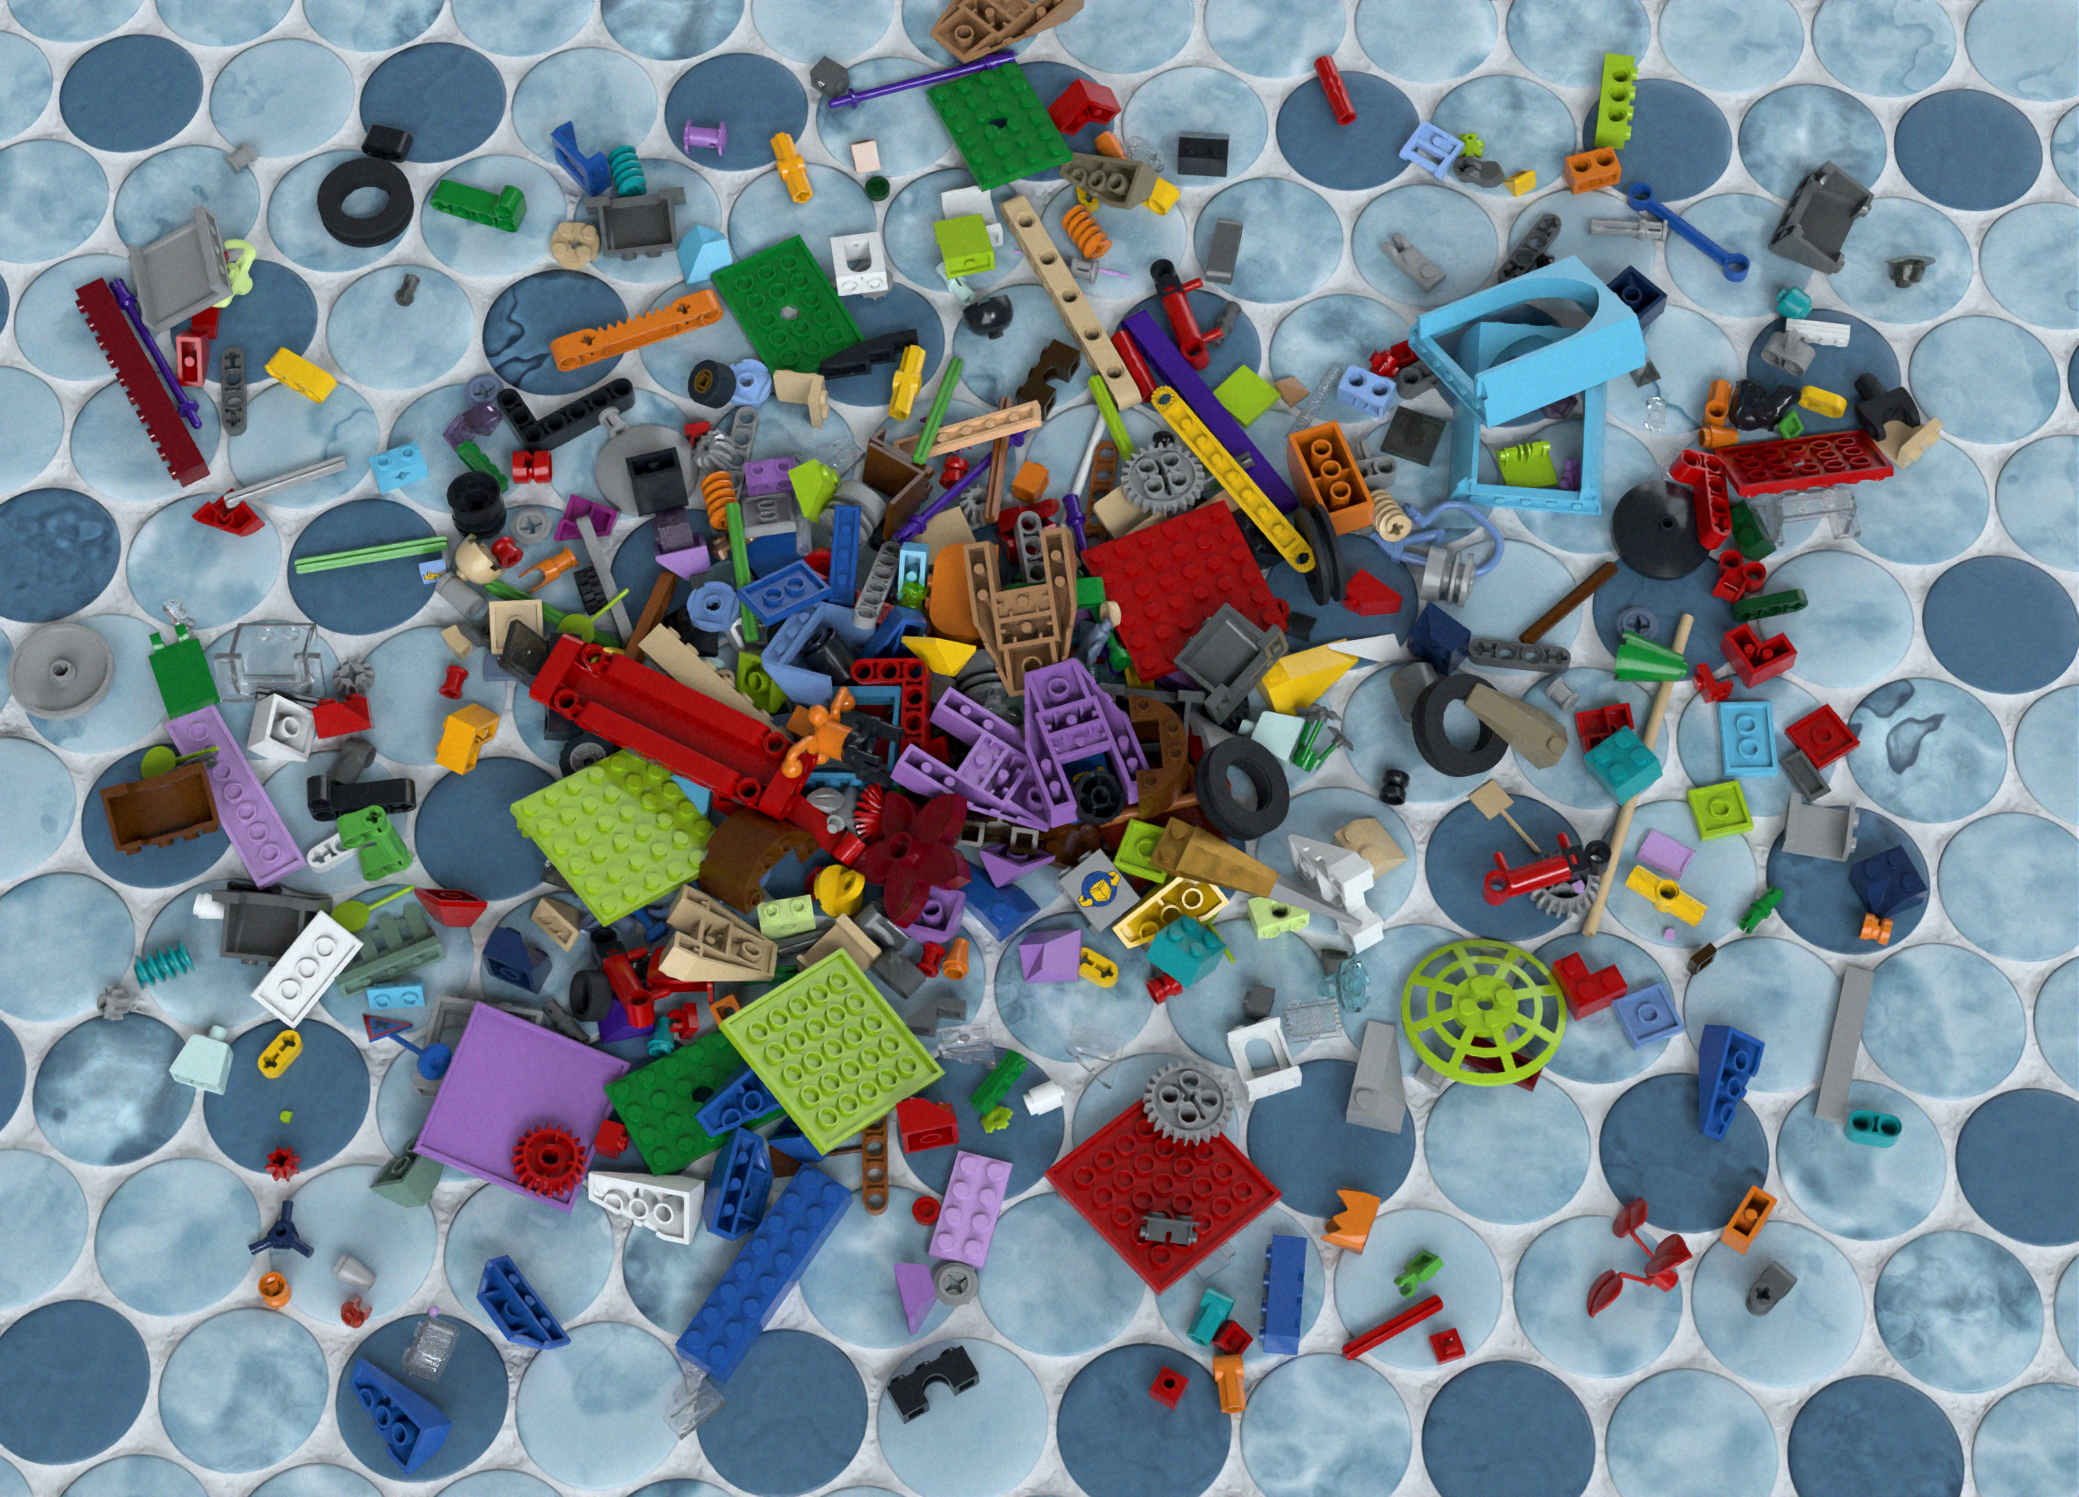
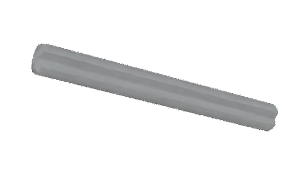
[223,455,347,508]

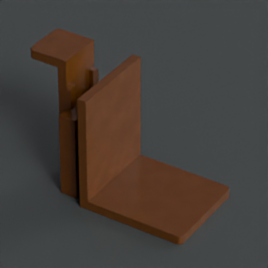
[862,427,936,542]

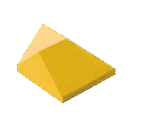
[901,636,976,677]

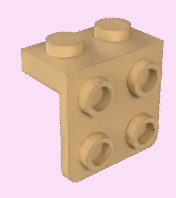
[773,369,830,429]
[1870,417,1943,470]
[1092,485,1169,540]

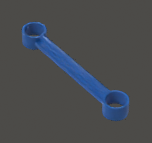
[1627,182,1750,282]

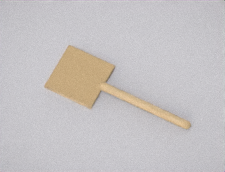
[1468,779,1541,854]

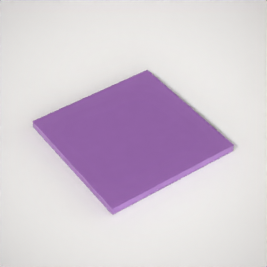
[413,1001,631,1215]

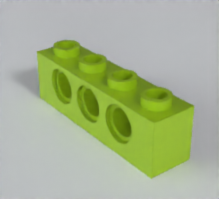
[1594,53,1638,150]

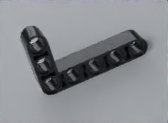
[497,378,636,454]

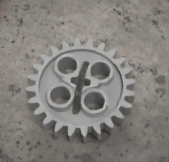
[1121,442,1205,517]
[1142,1060,1234,1146]

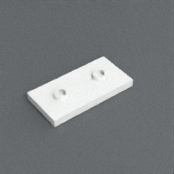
[250,910,364,1030]

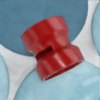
[939,456,970,490]
[1145,972,1183,1005]

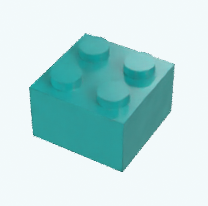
[1583,725,1663,806]
[1145,914,1227,989]

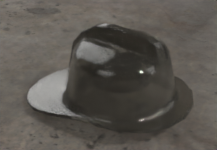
[1885,255,1936,288]

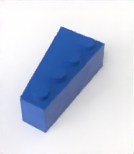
[1258,1235,1307,1356]

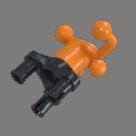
[781,686,905,788]

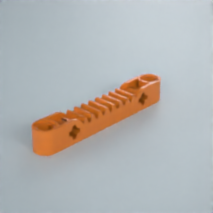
[550,289,724,372]

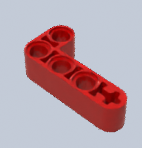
[1669,449,1732,550]
[785,794,867,870]

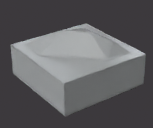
[1414,1062,1448,1093]

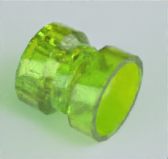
[897,582,928,613]

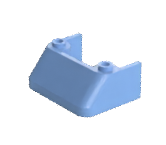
[761,601,876,711]

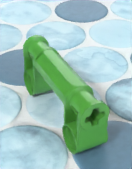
[336,805,413,881]

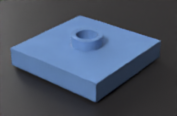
[1611,981,1686,1051]

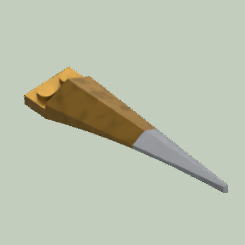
[1148,816,1363,927]

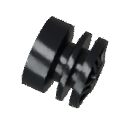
[446,471,507,540]

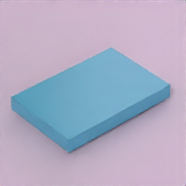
[1717,701,1779,777]

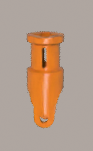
[518,546,579,594]

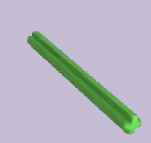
[912,357,964,465]
[726,502,759,643]
[295,535,449,574]
[485,580,622,649]

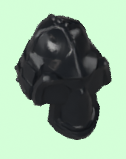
[1729,378,1802,432]

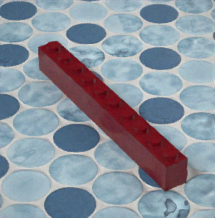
[75,277,210,488]

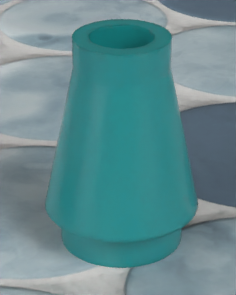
[647,1017,674,1059]

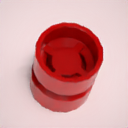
[512,450,552,484]

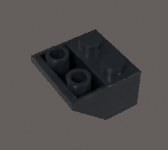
[625,447,689,517]
[1232,512,1286,571]
[661,604,718,658]

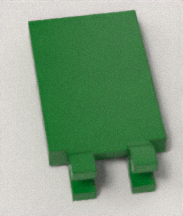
[148,623,221,720]

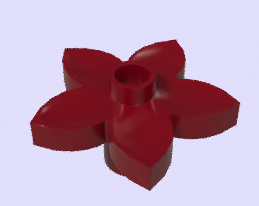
[850,791,972,929]

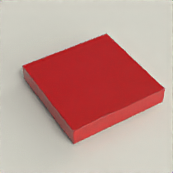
[1784,703,1861,772]

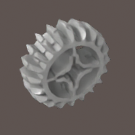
[1530,847,1600,919]

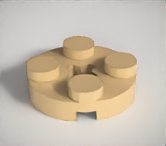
[550,222,601,269]

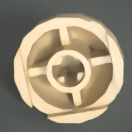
[455,533,505,585]

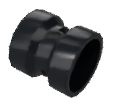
[1379,769,1410,806]

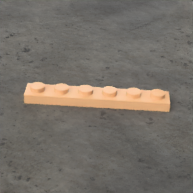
[894,400,1042,458]

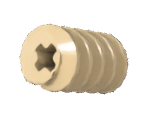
[1370,490,1412,542]

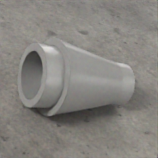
[332,1254,377,1291]

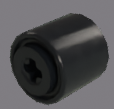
[800,626,863,686]

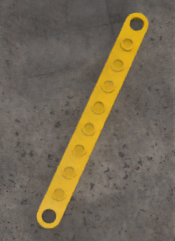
[1151,386,1315,573]

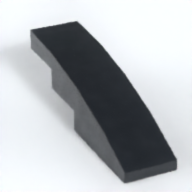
[819,328,918,380]

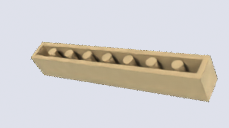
[638,623,793,751]

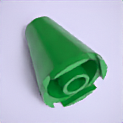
[1613,630,1689,682]

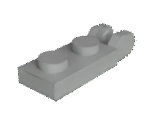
[1381,232,1446,293]

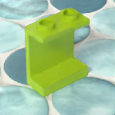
[933,213,996,279]

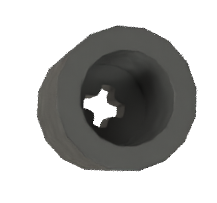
[1390,662,1439,723]

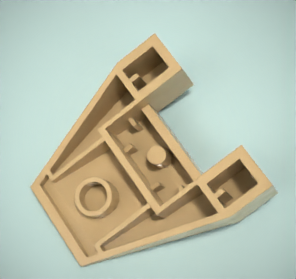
[658,884,778,981]

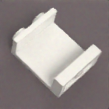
[941,184,1003,247]

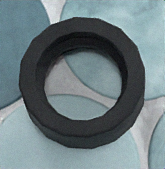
[569,970,612,1022]

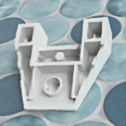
[1288,834,1384,954]

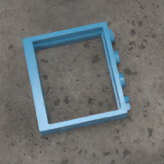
[795,686,902,790]

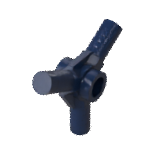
[248,1200,314,1258]

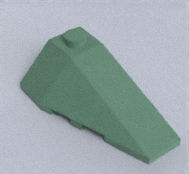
[369,1125,444,1208]

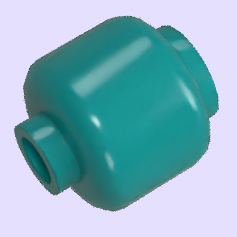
[1774,286,1813,320]

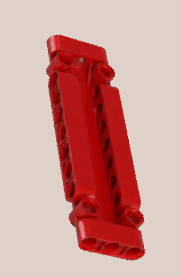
[529,633,818,821]

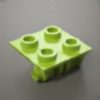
[1495,439,1559,488]

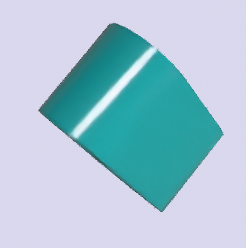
[1844,1110,1902,1148]

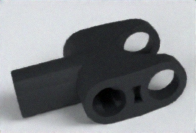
[1854,373,1920,442]

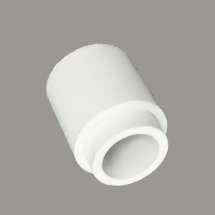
[1022,1080,1066,1116]

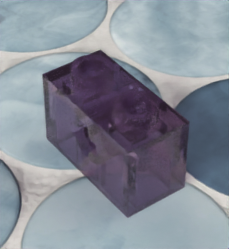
[652,506,694,552]

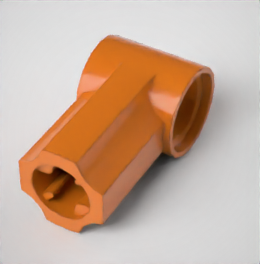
[1702,379,1733,427]
[1212,1354,1246,1414]

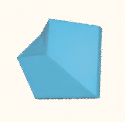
[677,225,733,287]

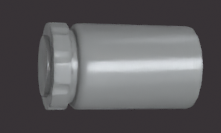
[435,572,484,619]

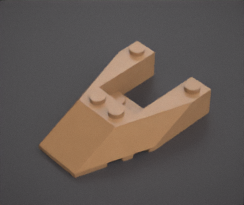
[930,0,1084,63]
[963,527,1077,697]

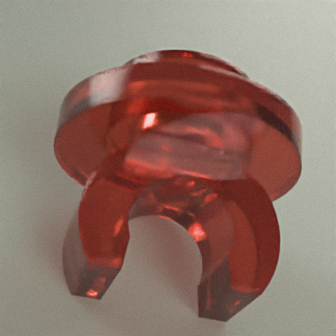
[341,1297,372,1328]

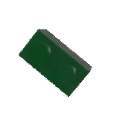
[1730,499,1777,562]

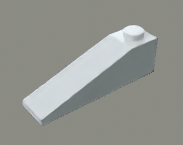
[588,1171,704,1245]

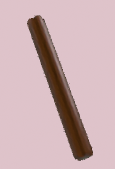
[1519,561,1618,644]

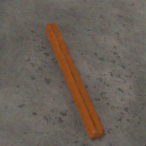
[983,396,1014,524]

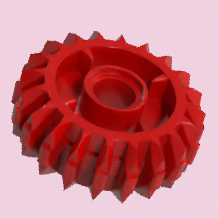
[511,1122,587,1199]

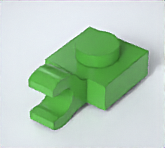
[1393,1249,1444,1298]

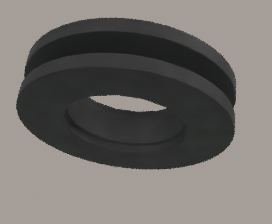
[317,158,414,248]
[1294,504,1346,606]
[1412,673,1509,777]
[1194,736,1290,841]

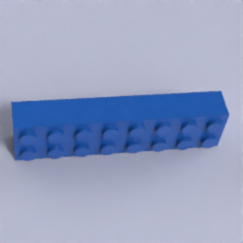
[675,1162,853,1384]

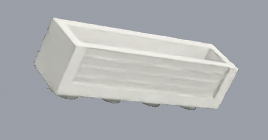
[1784,318,1850,347]

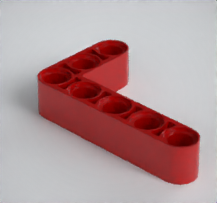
[850,658,932,757]

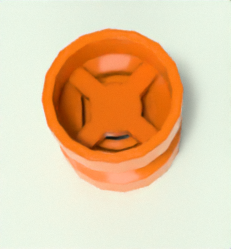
[1859,912,1893,945]
[258,1272,292,1308]

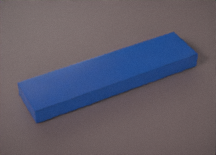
[827,505,862,608]

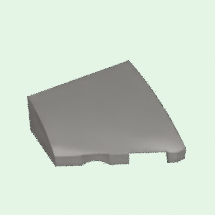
[1190,711,1236,752]

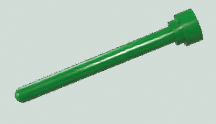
[1076,570,1132,671]

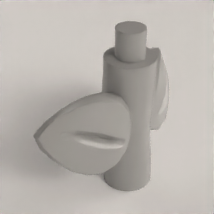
[806,787,867,844]

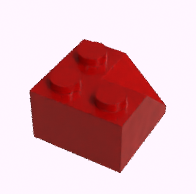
[312,693,375,739]
[895,1097,959,1154]

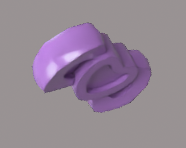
[1559,458,1580,491]

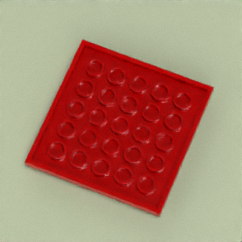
[1080,499,1288,685]
[1044,1086,1282,1296]

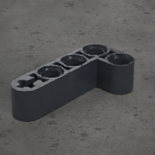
[307,775,416,822]

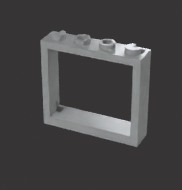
[413,994,547,1098]

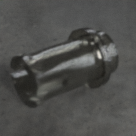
[395,274,420,307]

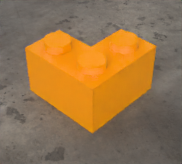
[435,703,501,775]

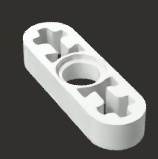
[307,833,375,873]

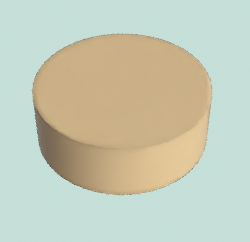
[1099,601,1121,627]

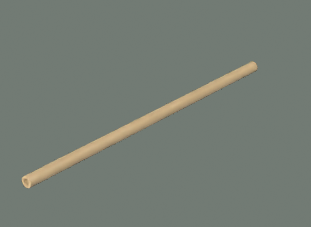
[1582,614,1694,938]

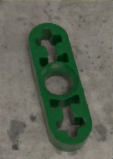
[1731,589,1809,622]

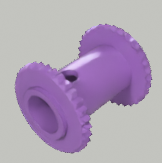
[683,119,728,156]

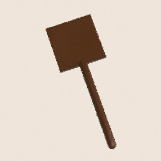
[769,1146,862,1179]

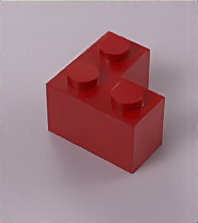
[1047,78,1122,136]
[1720,623,1798,689]
[1551,952,1628,1021]

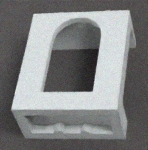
[830,231,888,296]
[1226,1017,1302,1102]

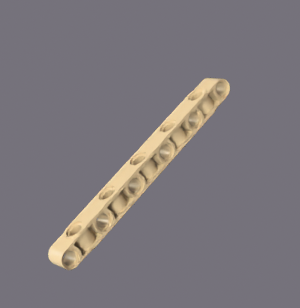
[999,194,1142,412]

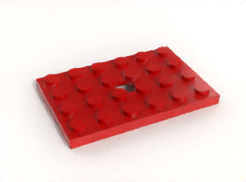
[1713,429,1894,498]

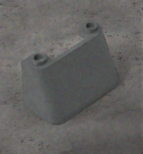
[1768,160,1874,275]

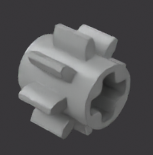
[97,986,132,1021]

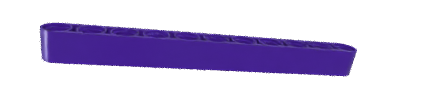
[1120,309,1299,516]

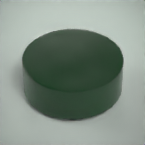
[865,176,890,202]

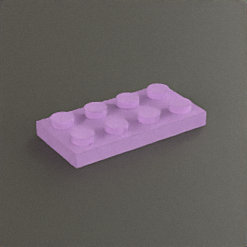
[928,1151,1013,1270]

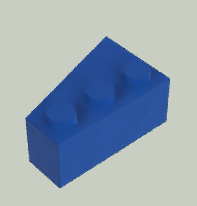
[850,605,927,685]

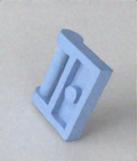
[1399,120,1465,180]

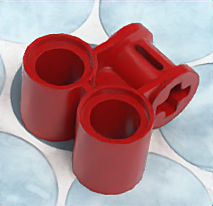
[1712,549,1766,606]

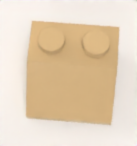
[1332,818,1407,881]

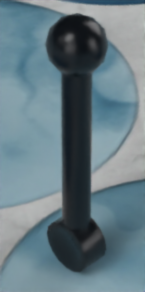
[227,880,283,894]

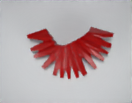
[853,783,885,847]

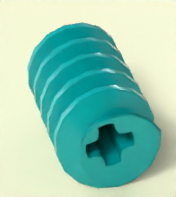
[607,145,647,198]
[133,940,195,990]

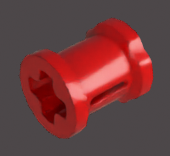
[439,665,469,700]
[916,942,946,978]

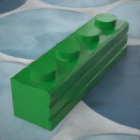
[456,440,509,494]
[969,1049,1029,1116]

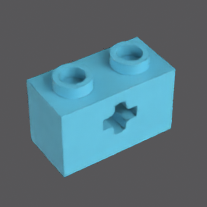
[368,441,429,494]

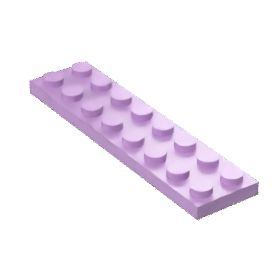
[164,705,308,891]

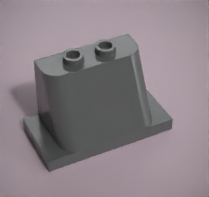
[584,187,687,261]
[1173,602,1289,726]
[1098,683,1205,760]
[212,889,333,967]

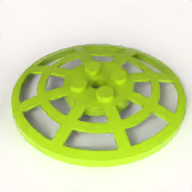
[1401,940,1567,1087]

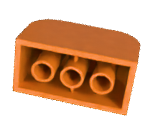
[1287,420,1375,536]
[925,543,1000,650]

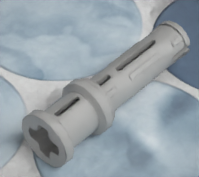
[1591,218,1667,242]

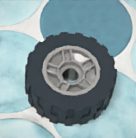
[559,733,616,778]

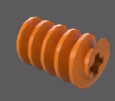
[1061,204,1112,260]
[700,471,743,530]

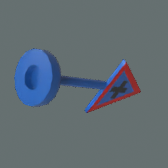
[362,1014,452,1081]

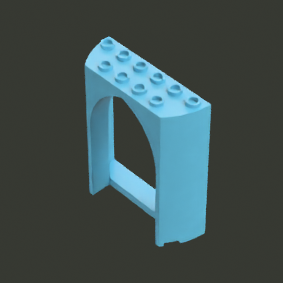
[1408,255,1648,429]
[1447,322,1607,516]

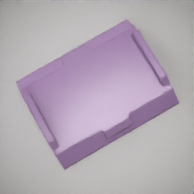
[1636,829,1696,881]

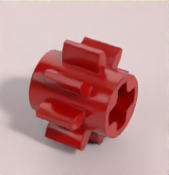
[1368,348,1400,379]
[265,1146,301,1182]

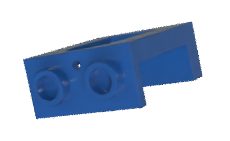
[551,121,612,197]

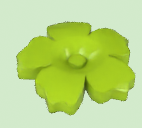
[980,1106,1014,1133]

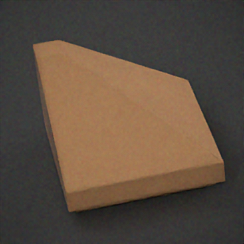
[1274,376,1310,408]

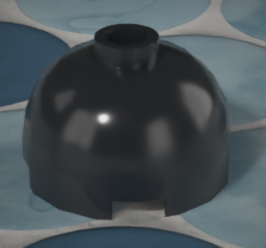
[962,295,1014,340]
[1071,770,1125,826]

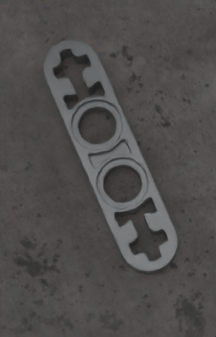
[1498,214,1561,284]
[221,347,247,436]
[1468,638,1571,674]

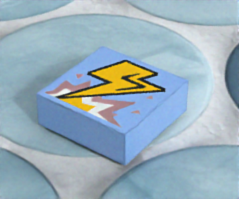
[419,559,448,584]

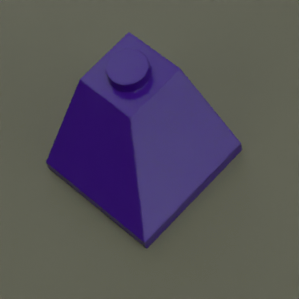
[598,982,655,1045]

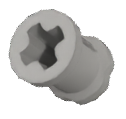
[224,142,257,174]
[1070,257,1099,284]
[598,406,630,439]
[1545,677,1581,712]

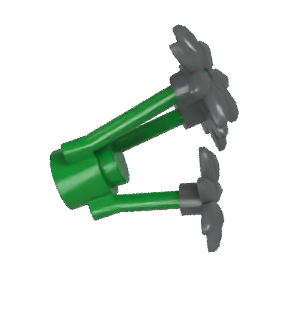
[1291,703,1354,773]

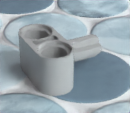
[1761,329,1815,377]
[1355,440,1397,492]

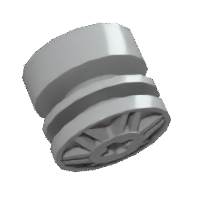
[818,480,887,549]
[1420,546,1476,608]

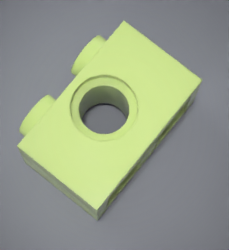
[757,895,816,940]
[1247,897,1310,939]

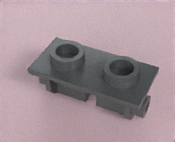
[1139,1212,1200,1246]

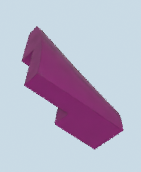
[553,494,621,542]

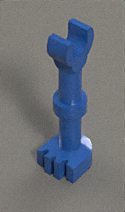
[630,906,670,944]

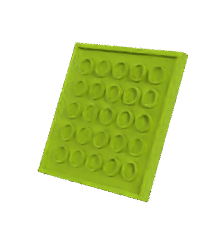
[510,749,716,927]
[718,947,945,1156]

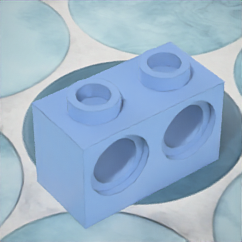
[1336,364,1397,420]

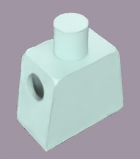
[1238,711,1305,773]
[169,1025,233,1095]

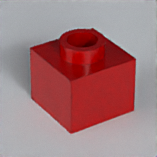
[594,1119,629,1160]
[1149,1366,1189,1410]

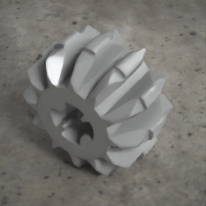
[692,430,736,474]
[959,483,1002,528]

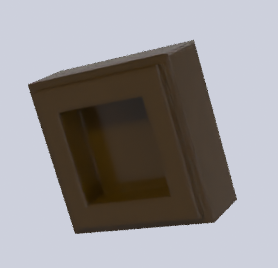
[1687,942,1717,975]

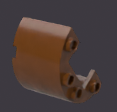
[1128,695,1189,820]
[100,761,221,856]
[699,807,820,915]

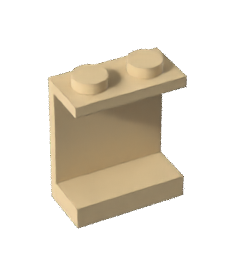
[796,913,882,973]

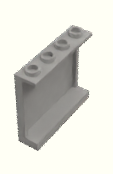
[128,205,233,334]

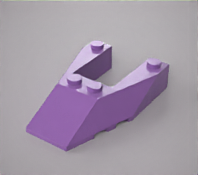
[1024,658,1149,828]
[890,686,1071,832]

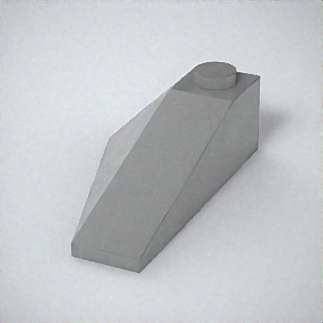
[1346,1020,1406,1134]

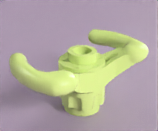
[212,239,257,308]

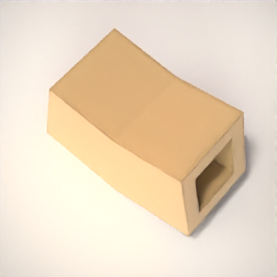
[441,624,474,661]

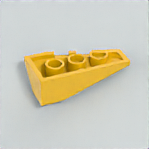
[1255,638,1359,717]
[1111,874,1230,949]

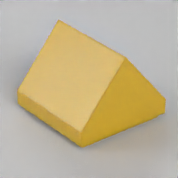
[1503,170,1536,198]

